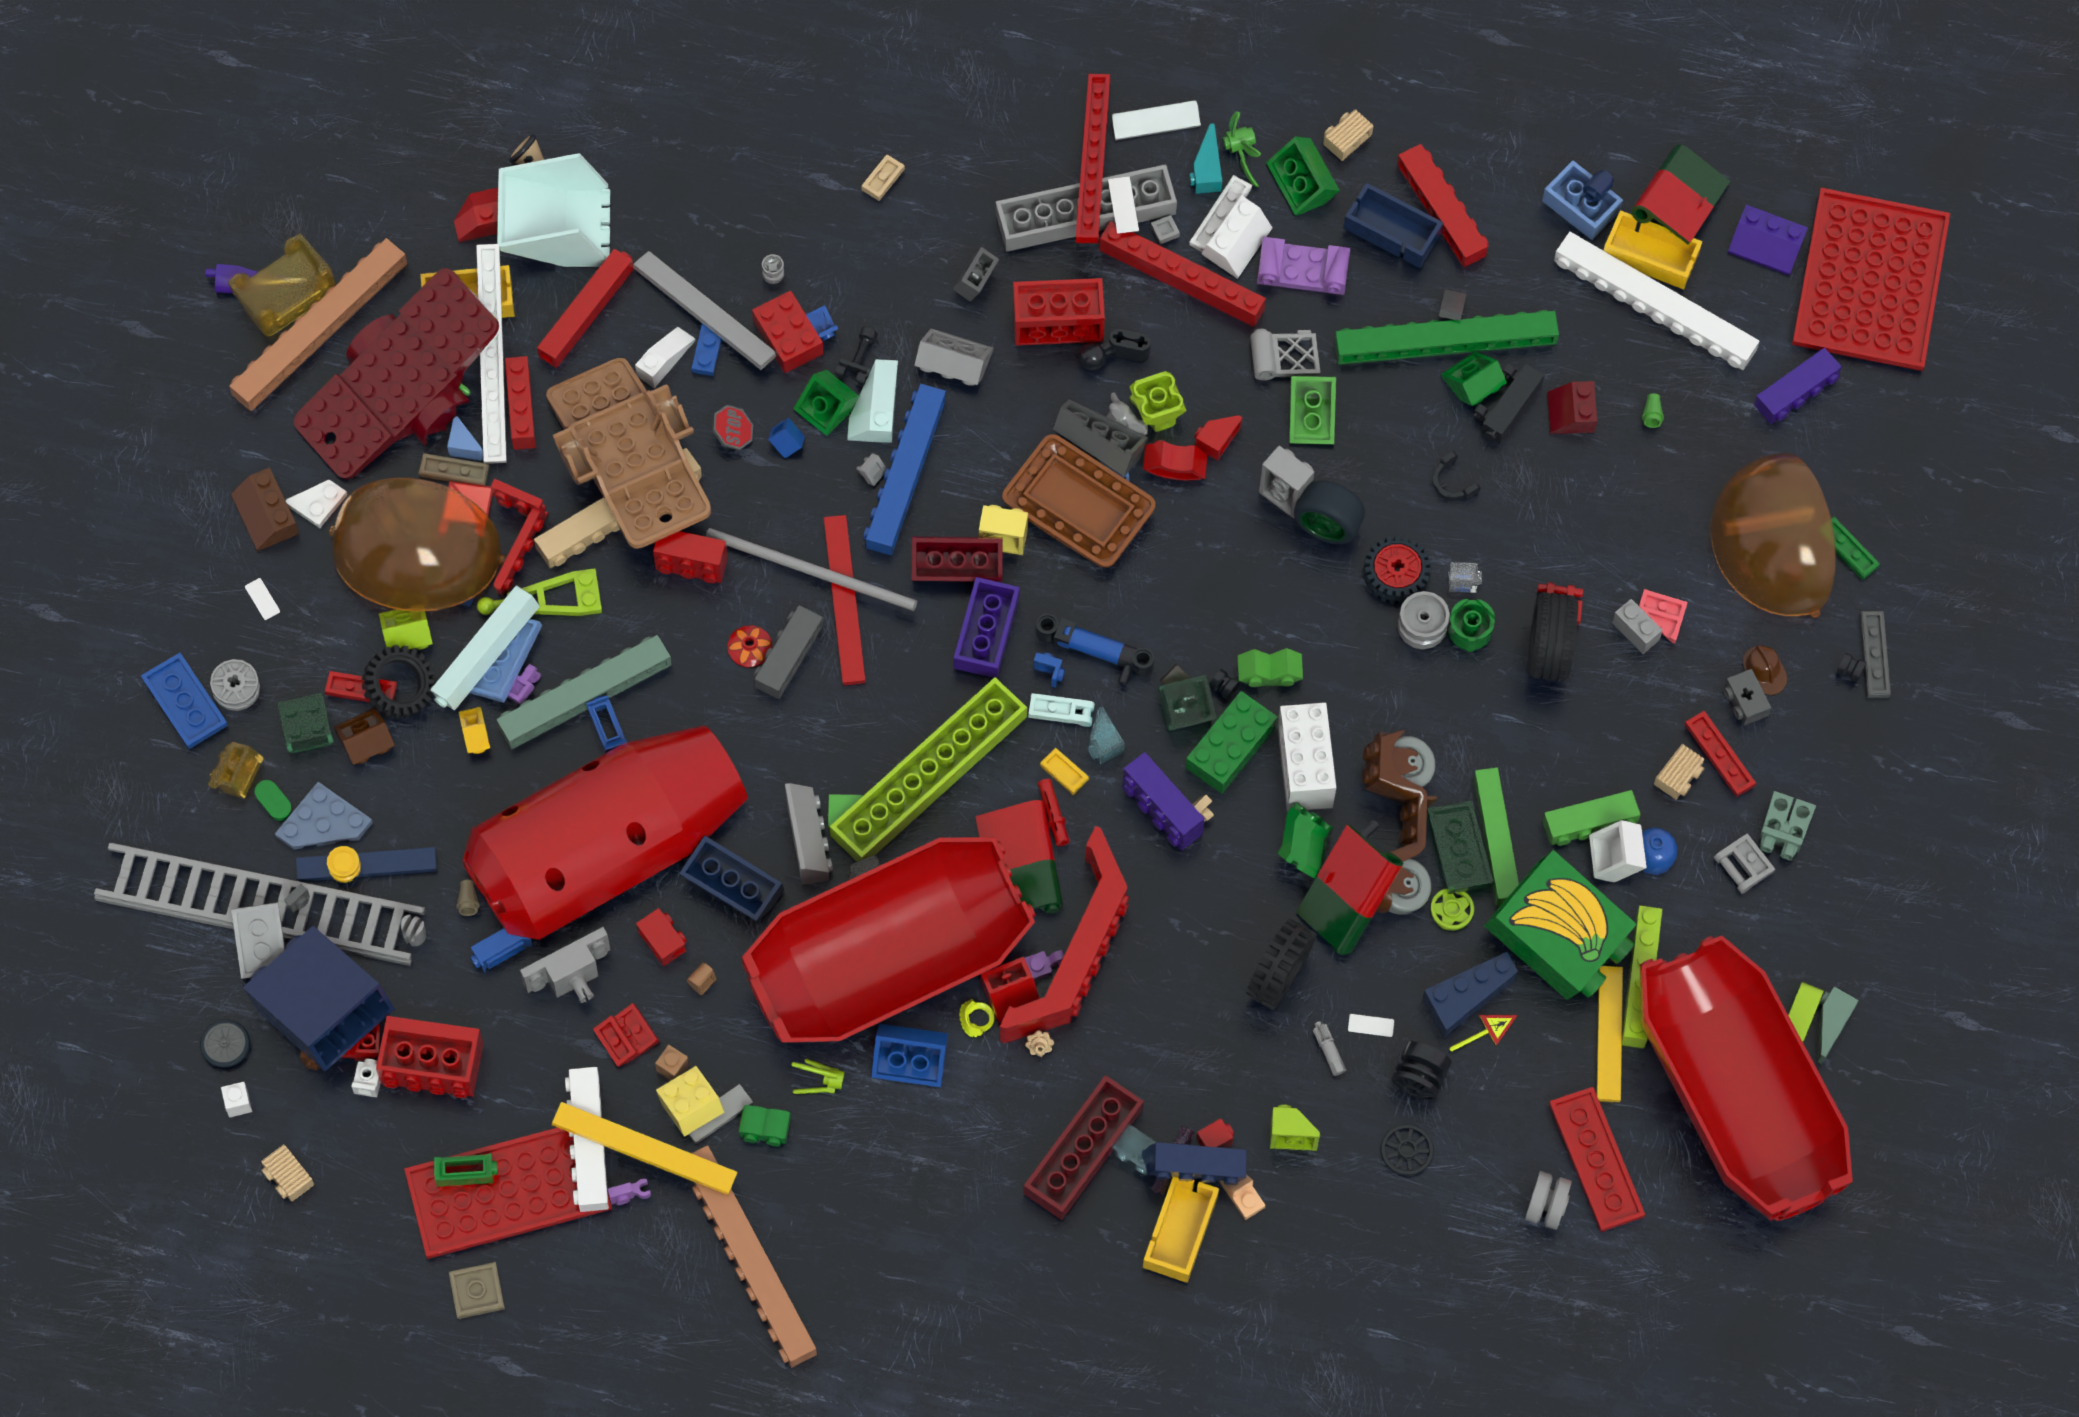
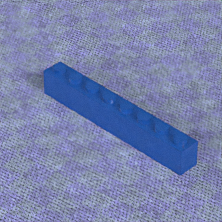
[863,384,946,556]

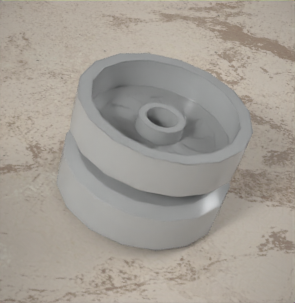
[1398,591,1450,649]
[1525,1171,1572,1230]

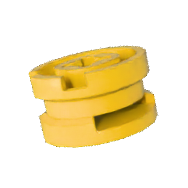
[327,846,361,883]

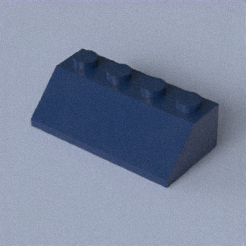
[679,836,784,922]
[1142,1142,1246,1185]

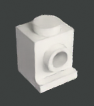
[351,1059,380,1098]

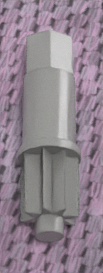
[1313,1021,1347,1076]

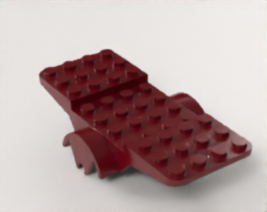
[294,268,499,479]

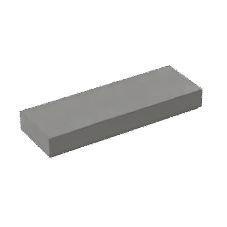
[688,1084,753,1144]

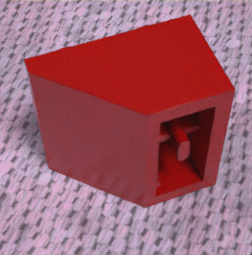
[980,957,1040,1023]

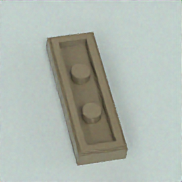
[419,453,490,486]

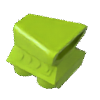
[1129,371,1187,432]

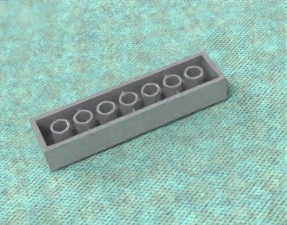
[995,164,1177,252]

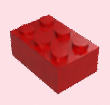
[752,290,824,374]
[653,531,728,584]

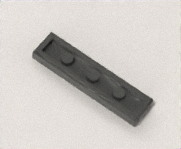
[1860,611,1891,698]

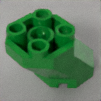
[1277,802,1334,879]

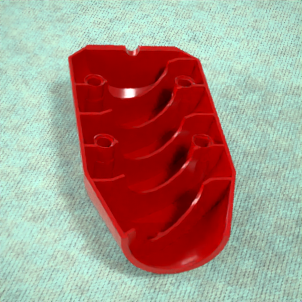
[462,725,748,940]

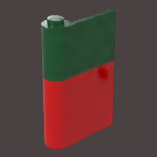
[1632,145,1730,245]
[975,800,1063,914]
[1296,824,1404,955]

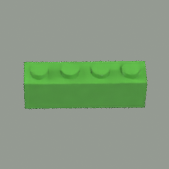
[1542,790,1640,846]

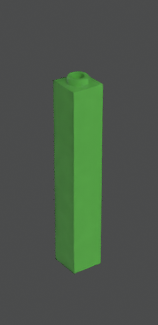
[1473,768,1519,907]

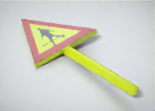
[1449,1015,1518,1051]

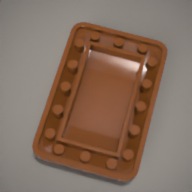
[1002,434,1155,568]

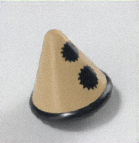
[509,134,544,164]

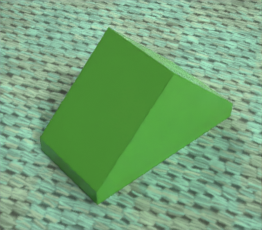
[828,795,863,834]

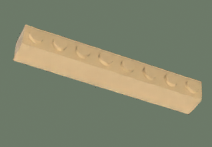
[534,448,702,568]

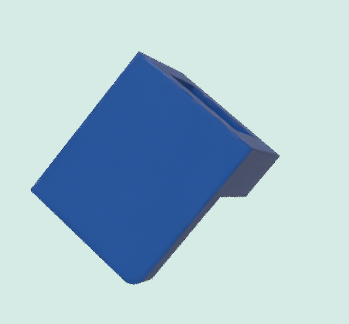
[768,417,805,458]

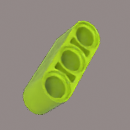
[1788,982,1824,1042]

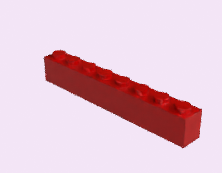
[1099,221,1266,327]

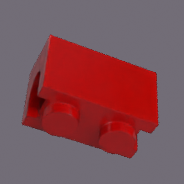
[636,908,687,967]

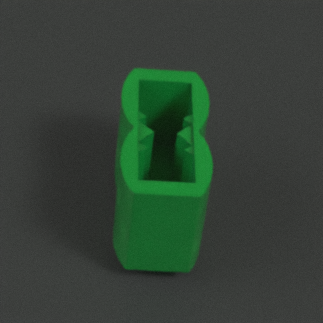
[739,1105,791,1147]

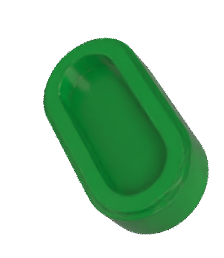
[255,780,292,821]

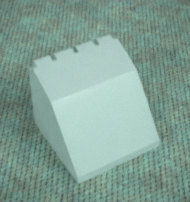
[497,153,610,267]

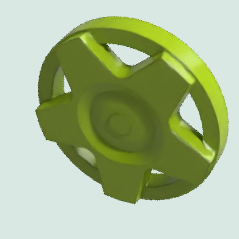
[1430,888,1474,930]

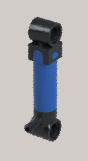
[1036,613,1154,685]

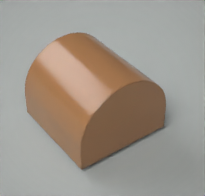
[687,963,717,995]

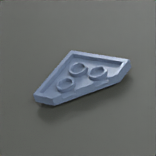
[275,782,373,850]

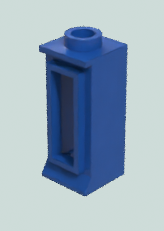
[586,695,627,753]
[470,928,533,973]

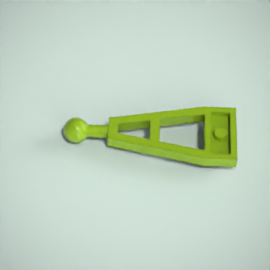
[477,569,602,616]

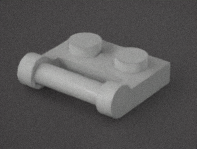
[1713,834,1775,894]

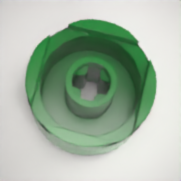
[1447,599,1495,652]

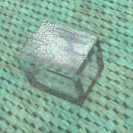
[1449,562,1482,593]

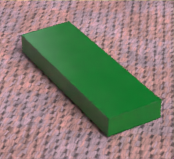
[1817,517,1880,580]

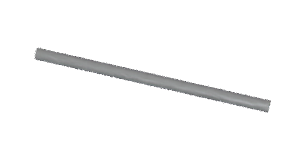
[706,528,917,611]

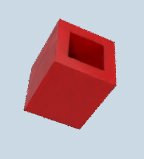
[1196,1119,1234,1148]

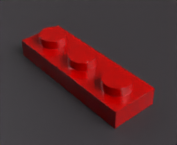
[325,671,398,702]

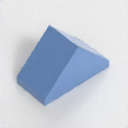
[447,416,484,461]

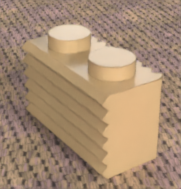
[1323,109,1373,161]
[1654,744,1704,800]
[261,1144,314,1202]

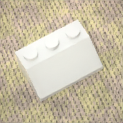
[1202,195,1272,279]

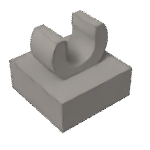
[857,453,887,486]

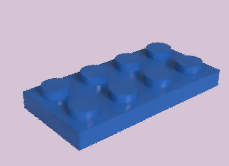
[141,652,228,749]

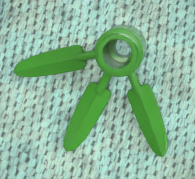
[1222,112,1261,187]

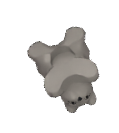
[1106,392,1148,436]

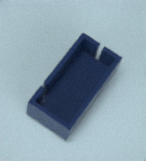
[1343,183,1443,268]

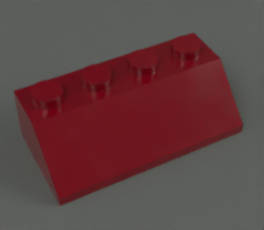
[912,536,1003,582]

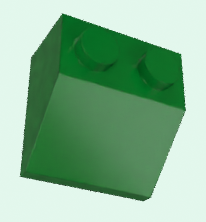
[1441,351,1507,406]
[793,370,860,436]

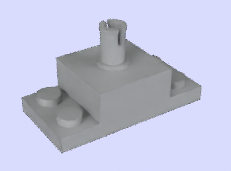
[520,927,610,1003]

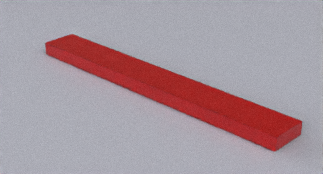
[824,515,865,686]

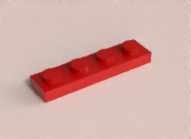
[1685,711,1756,797]

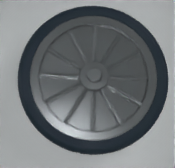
[200,1020,250,1067]

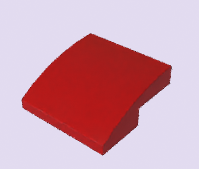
[593,1003,660,1067]

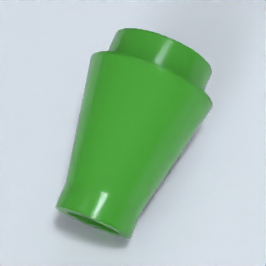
[1642,393,1664,428]

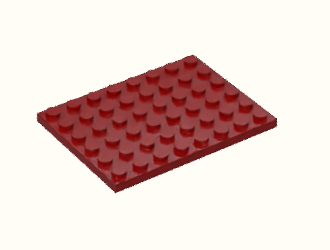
[1792,188,1950,371]

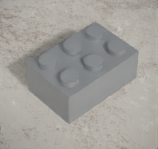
[1259,446,1315,518]

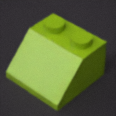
[379,603,433,650]
[1270,1105,1320,1151]

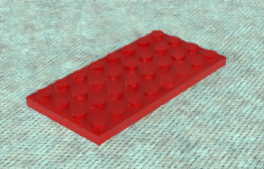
[404,1128,612,1259]

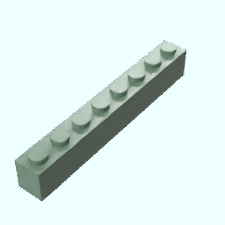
[496,635,672,750]

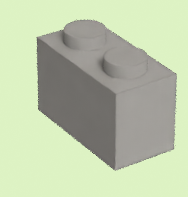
[1612,599,1663,654]

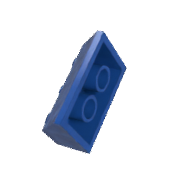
[871,1023,949,1087]

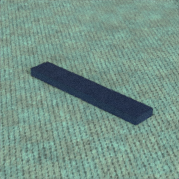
[296,847,437,882]

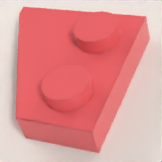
[1639,589,1688,644]

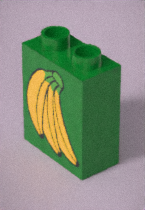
[1484,850,1637,1000]

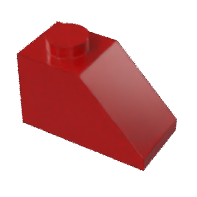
[1194,415,1243,461]

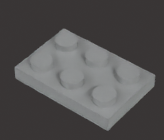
[231,902,285,979]

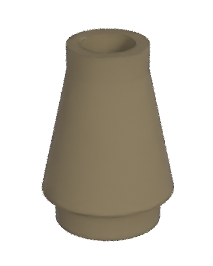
[456,880,480,916]

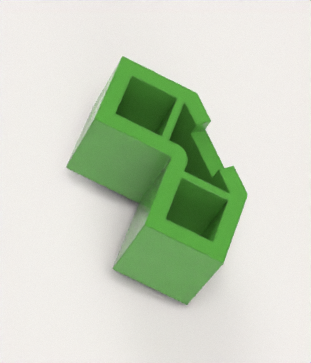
[1238,648,1303,687]

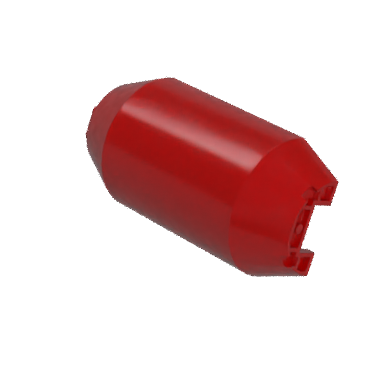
[741,837,1036,1042]
[1640,935,1853,1221]

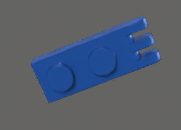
[691,323,722,376]

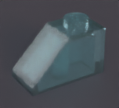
[1088,707,1125,764]

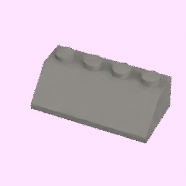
[785,783,833,885]

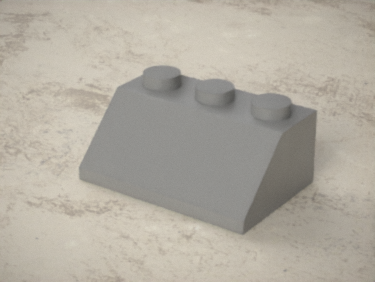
[914,329,993,385]

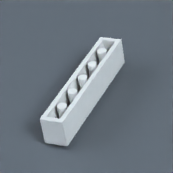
[565,1067,609,1212]

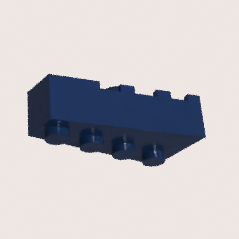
[1422,952,1518,1038]

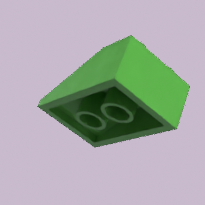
[1290,376,1336,444]

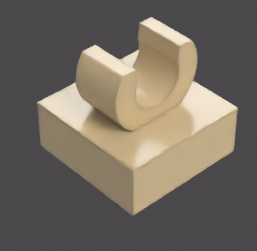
[1192,795,1214,822]

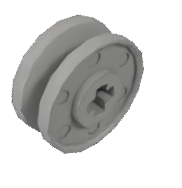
[210,659,260,711]

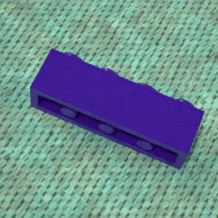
[1754,348,1842,424]

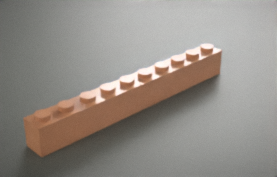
[229,238,407,411]
[687,1145,817,1368]

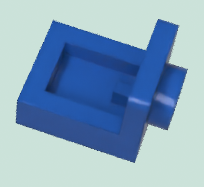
[806,305,839,341]
[1033,652,1065,688]

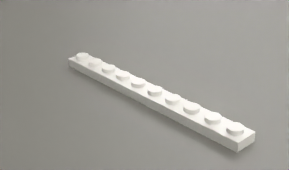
[477,244,507,464]

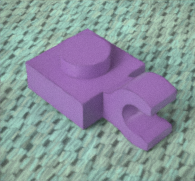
[507,664,541,705]
[1024,950,1064,981]
[608,1179,651,1205]

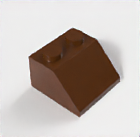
[334,708,395,765]

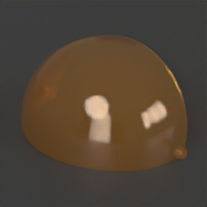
[1710,453,1835,617]
[329,478,506,611]

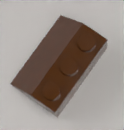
[231,467,299,552]

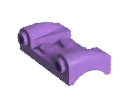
[1257,237,1350,295]

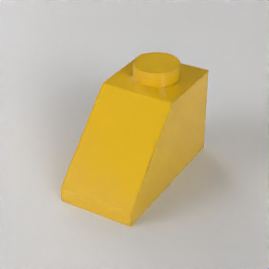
[459,707,490,754]

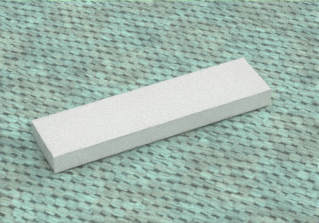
[1189,175,1252,252]

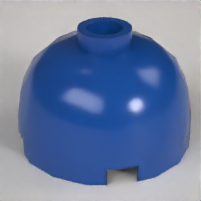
[1642,827,1678,875]

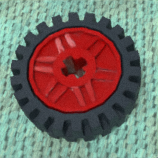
[1363,535,1431,604]

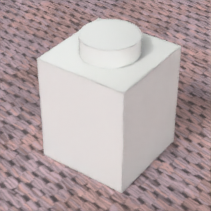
[221,1082,252,1118]

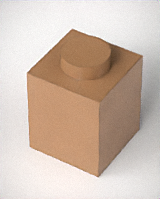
[655,1045,689,1081]

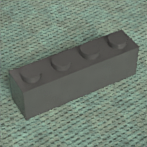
[753,605,823,699]

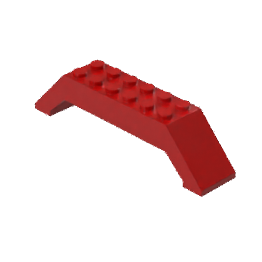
[1000,826,1130,1043]

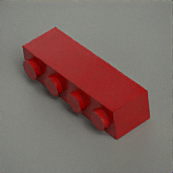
[505,356,536,450]

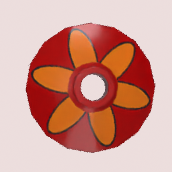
[727,625,772,668]

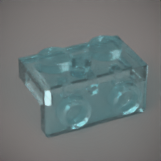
[1112,1124,1156,1175]

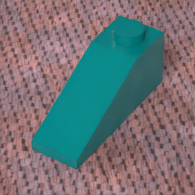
[1189,123,1222,194]

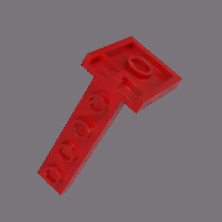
[491,479,549,596]

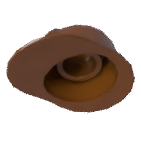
[1743,645,1787,695]

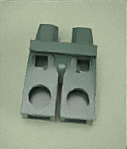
[1759,791,1816,861]

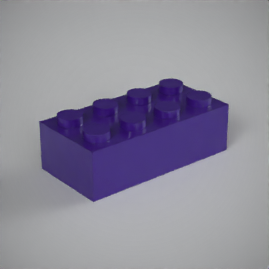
[954,577,1020,679]
[1122,752,1205,851]

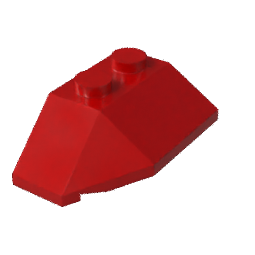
[454,187,498,242]

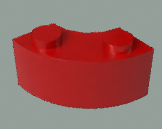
[1143,440,1208,480]

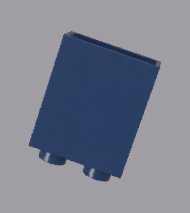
[243,926,395,1072]

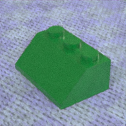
[1266,136,1340,216]

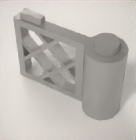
[1250,329,1320,380]

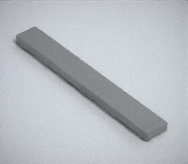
[633,251,776,370]

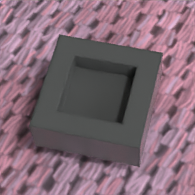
[284,884,310,913]

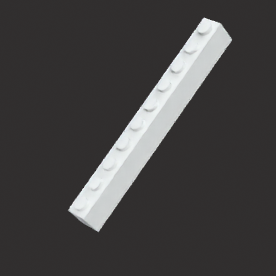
[1554,232,1759,370]

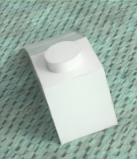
[635,327,695,388]

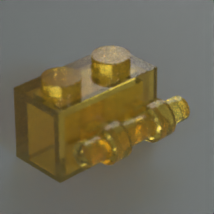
[208,742,264,799]

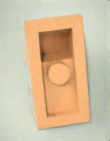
[1219,1174,1265,1220]

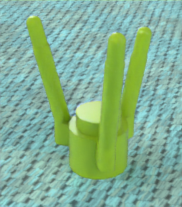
[791,1059,845,1094]

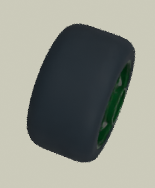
[1294,480,1365,544]

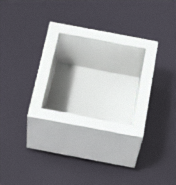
[1589,820,1646,882]

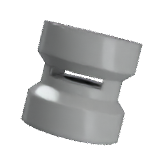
[762,254,784,284]

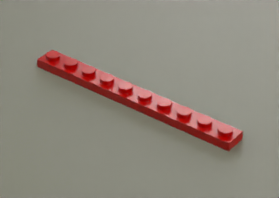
[1076,74,1111,243]

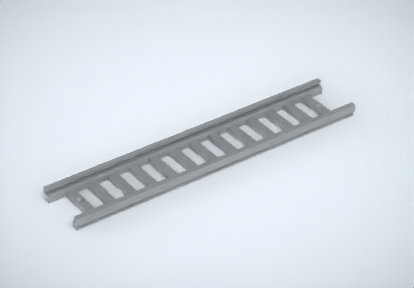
[94,843,425,966]

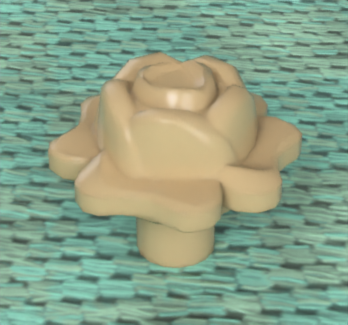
[1025,1030,1054,1057]

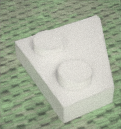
[286,480,348,528]

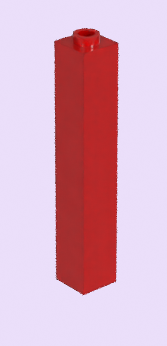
[537,249,634,368]

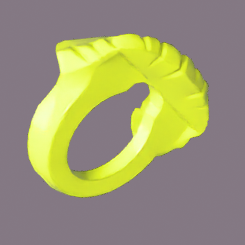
[959,999,995,1037]

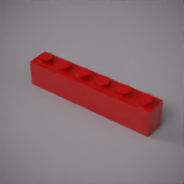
[1397,144,1489,268]

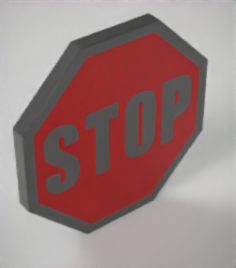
[712,405,754,451]

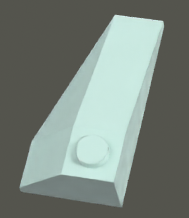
[847,359,898,443]

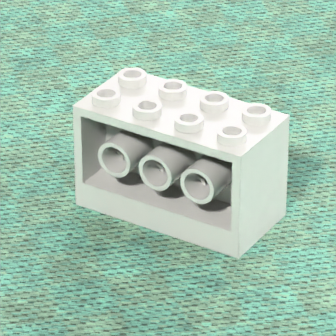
[1277,703,1336,812]

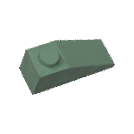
[1818,987,1859,1064]

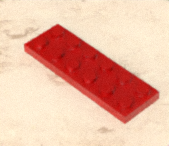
[1549,1087,1645,1232]

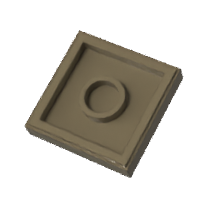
[449,1262,505,1319]

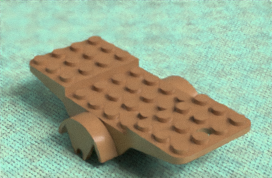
[546,358,711,548]

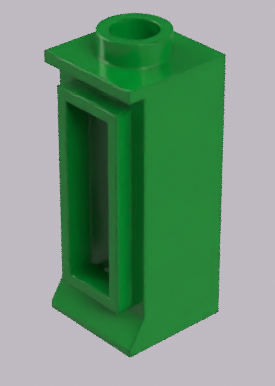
[434,1153,498,1187]

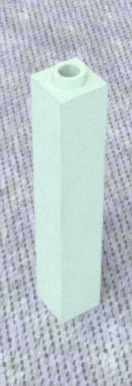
[431,586,540,711]

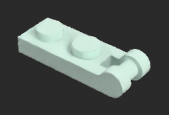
[1028,693,1095,727]

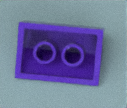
[1728,205,1808,276]

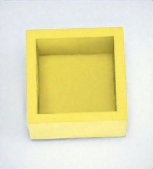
[979,505,1028,555]
[656,1066,725,1137]

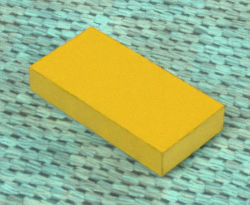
[1040,748,1089,795]

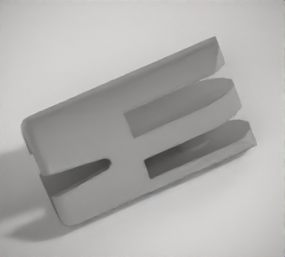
[401,915,426,947]

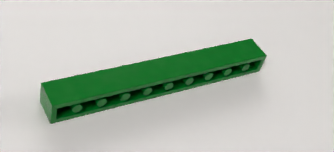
[1334,310,1559,365]

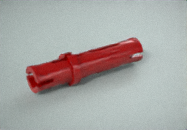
[1037,779,1070,847]

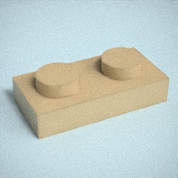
[861,155,905,201]

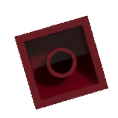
[1547,381,1597,434]

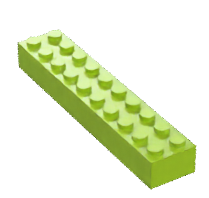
[830,677,1027,867]

